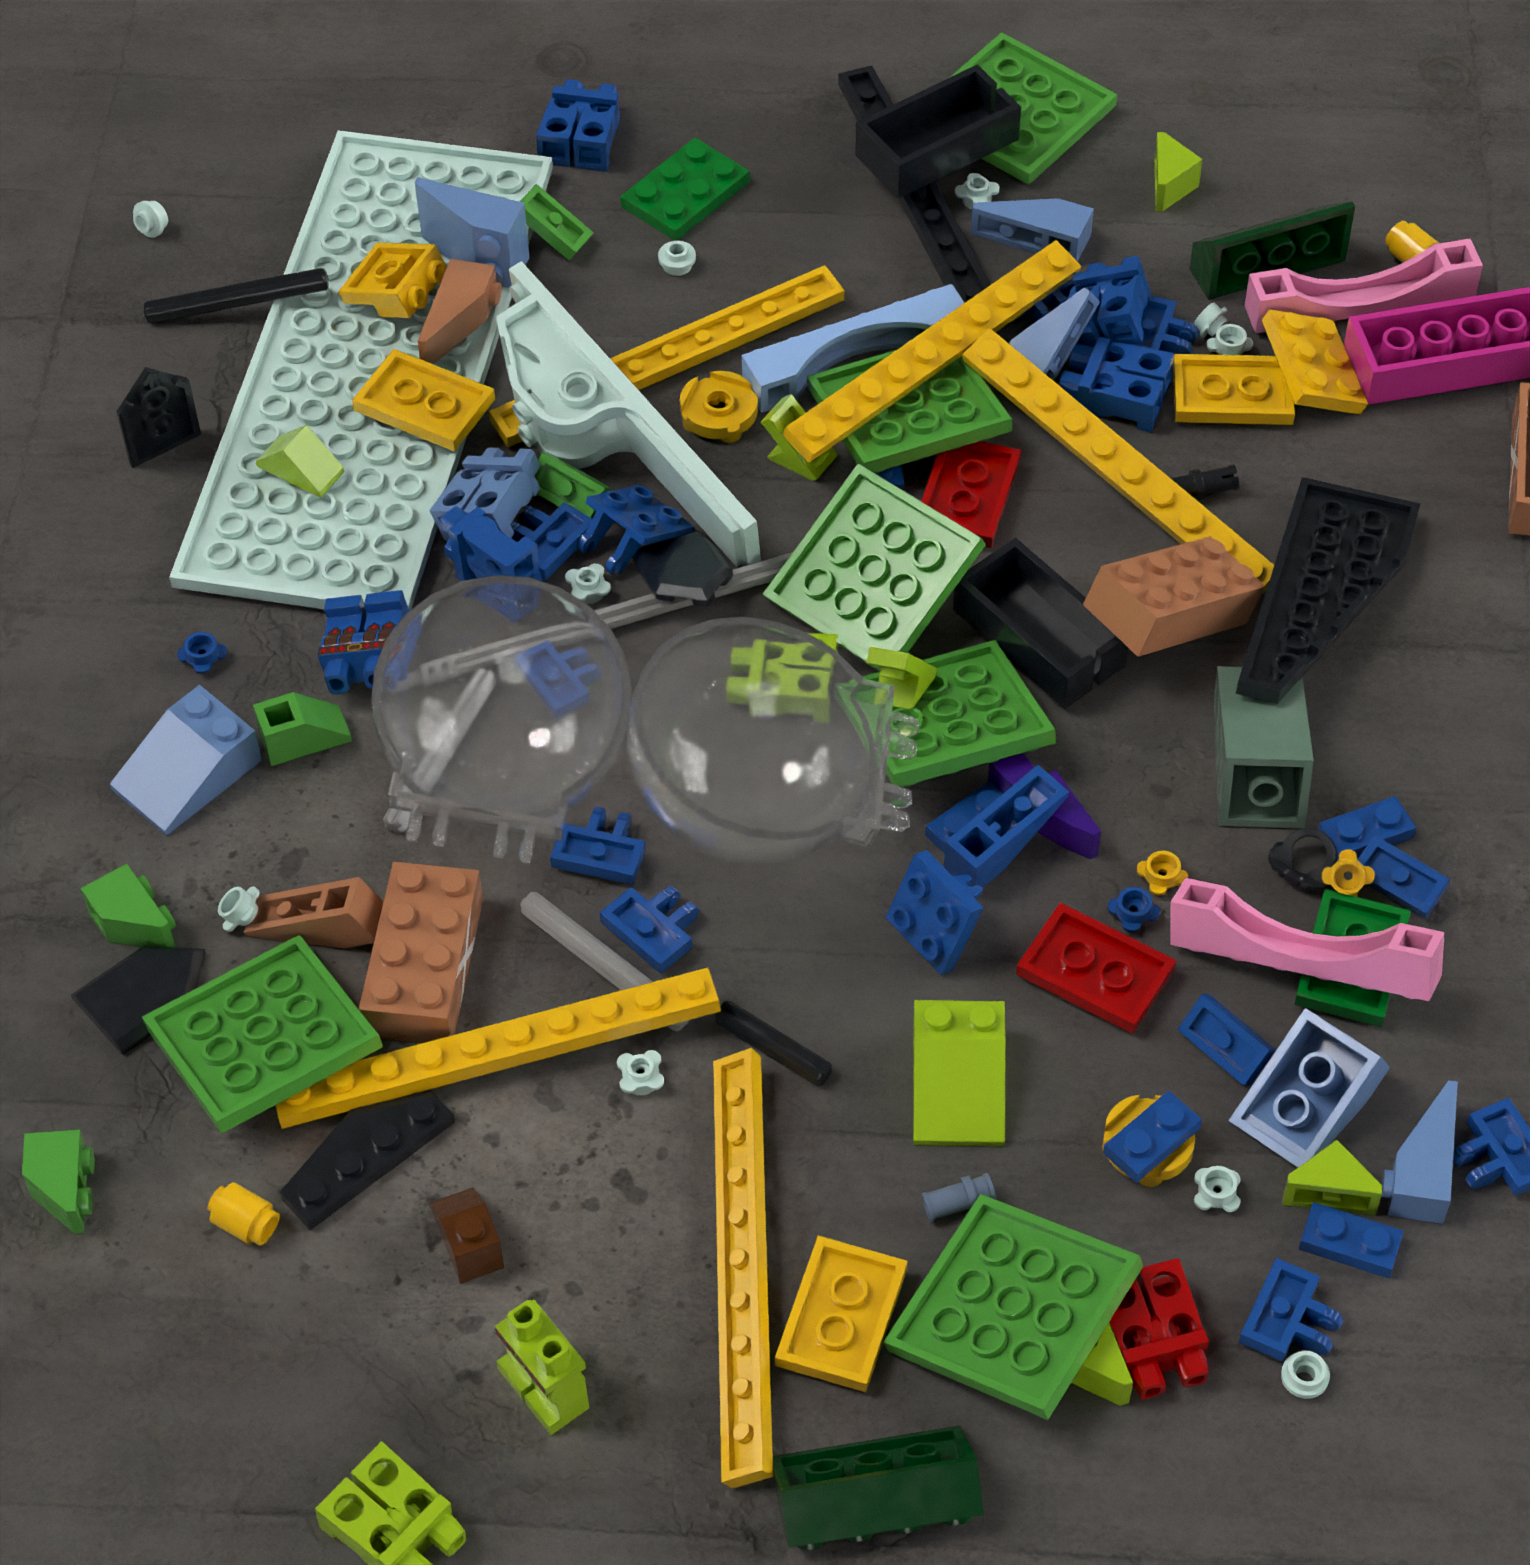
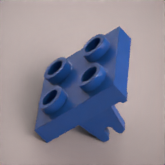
[885,850,984,975]

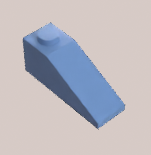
[970,198,1094,262]
[1009,288,1100,381]
[1381,1080,1458,1224]

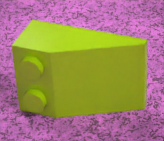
[913,1000,1006,1147]

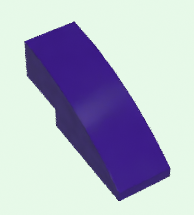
[988,753,1101,859]

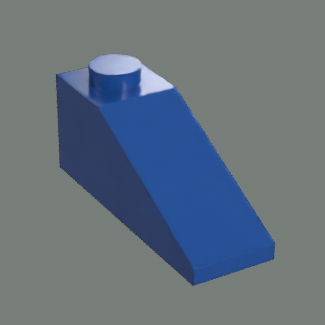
[944,765,1069,888]

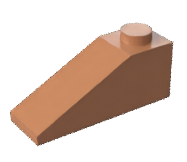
[417,259,502,364]
[244,877,384,948]

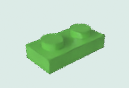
[520,184,593,261]
[534,452,612,519]

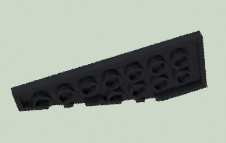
[1236,477,1420,704]

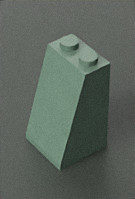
[1214,666,1314,829]

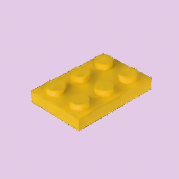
[1262,309,1368,414]
[352,349,495,452]
[1173,354,1295,425]
[775,1235,908,1392]

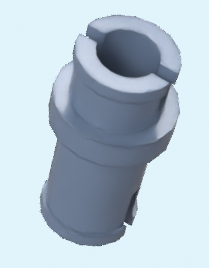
[921,1173,996,1222]

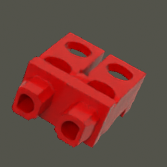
[1109,1258,1209,1400]

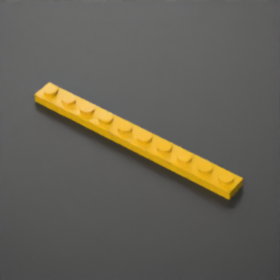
[782,240,1082,463]
[489,265,845,448]
[962,328,1274,594]
[276,967,721,1129]
[713,1048,773,1489]

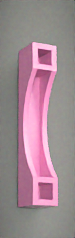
[1245,238,1483,334]
[1170,878,1445,1001]

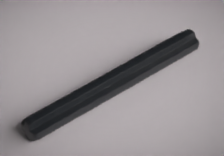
[144,268,329,324]

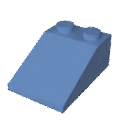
[415,177,530,288]
[110,685,262,836]
[1228,1008,1390,1167]

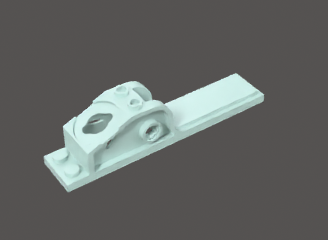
[496,261,761,567]

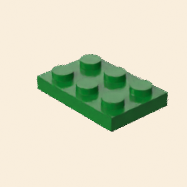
[620,137,750,241]
[1294,889,1411,1027]

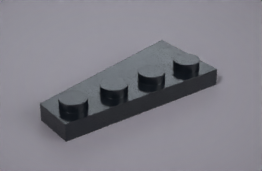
[280,1089,455,1230]

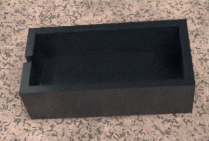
[855,64,1021,199]
[953,538,1128,709]

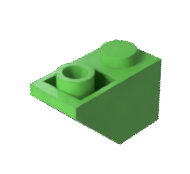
[253,692,352,766]
[80,864,176,947]
[22,1130,95,1234]

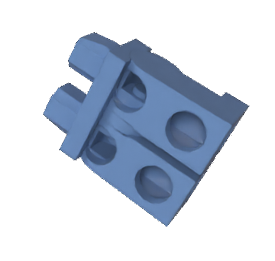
[429,448,540,541]

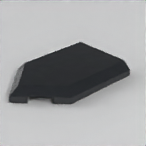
[116,367,201,468]
[632,531,733,607]
[71,946,206,1055]

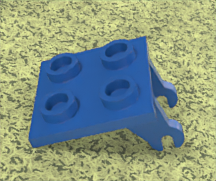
[577,485,695,575]

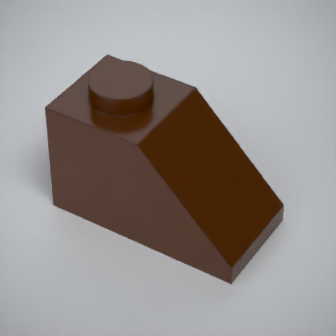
[429,1187,504,1284]

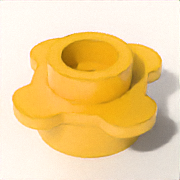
[1322,849,1375,897]
[1137,851,1188,896]

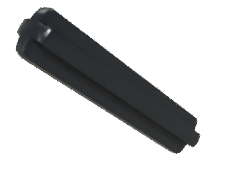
[715,1001,832,1086]

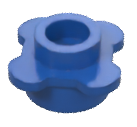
[177,632,227,674]
[1107,887,1160,933]

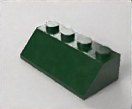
[1189,202,1356,300]
[773,1425,984,1550]

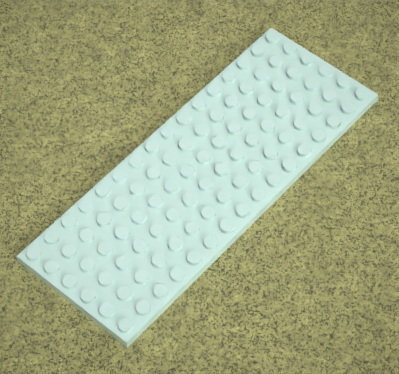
[169,130,553,613]

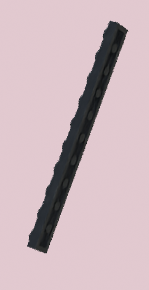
[838,65,990,303]

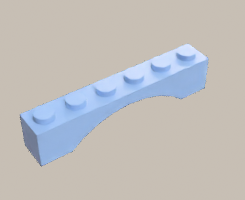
[742,284,964,413]

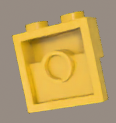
[338,242,447,318]

